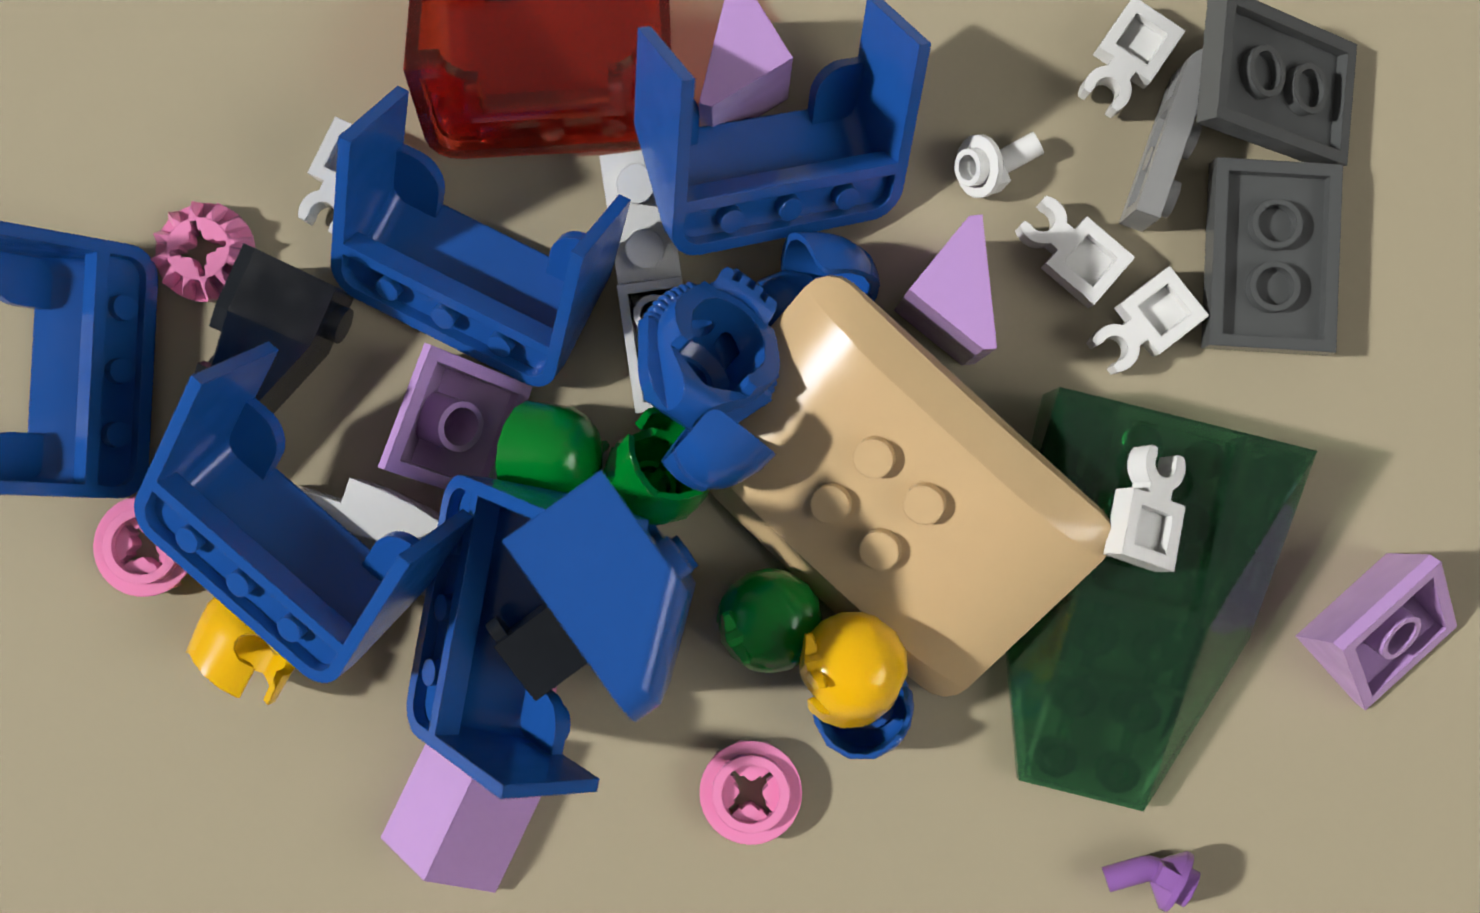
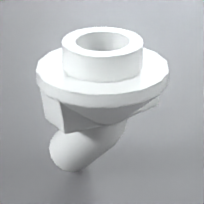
[954,132,1044,198]

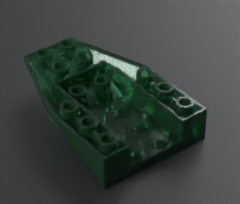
[1006,387,1317,812]

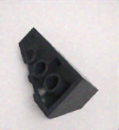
[194,243,354,414]

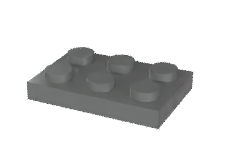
[1196,0,1357,166]
[1201,157,1343,356]

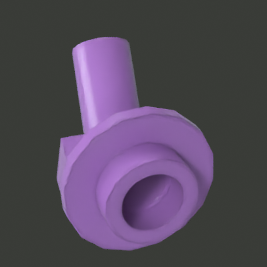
[1102,851,1200,912]

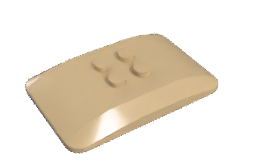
[709,274,1111,697]

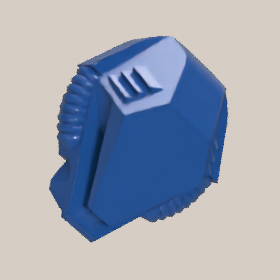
[638,266,780,431]

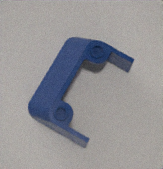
[634,0,931,255]
[331,86,631,387]
[0,221,158,499]
[134,341,474,683]
[502,470,699,722]
[407,475,649,799]

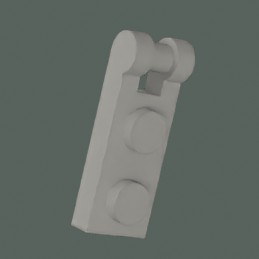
[1119,49,1203,232]

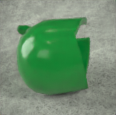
[495,401,610,493]
[603,407,710,526]
[716,568,823,673]

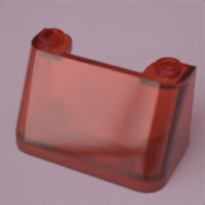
[403,0,674,159]

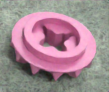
[151,201,256,302]
[93,496,187,597]
[700,740,802,845]

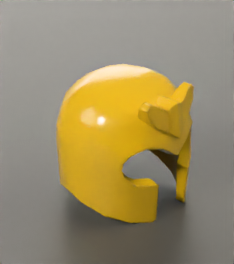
[185,597,295,705]
[799,612,908,728]

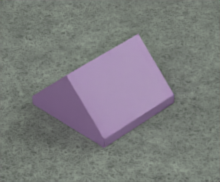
[699,0,793,127]
[894,215,997,366]
[378,343,533,489]
[1296,553,1457,710]
[381,743,541,893]

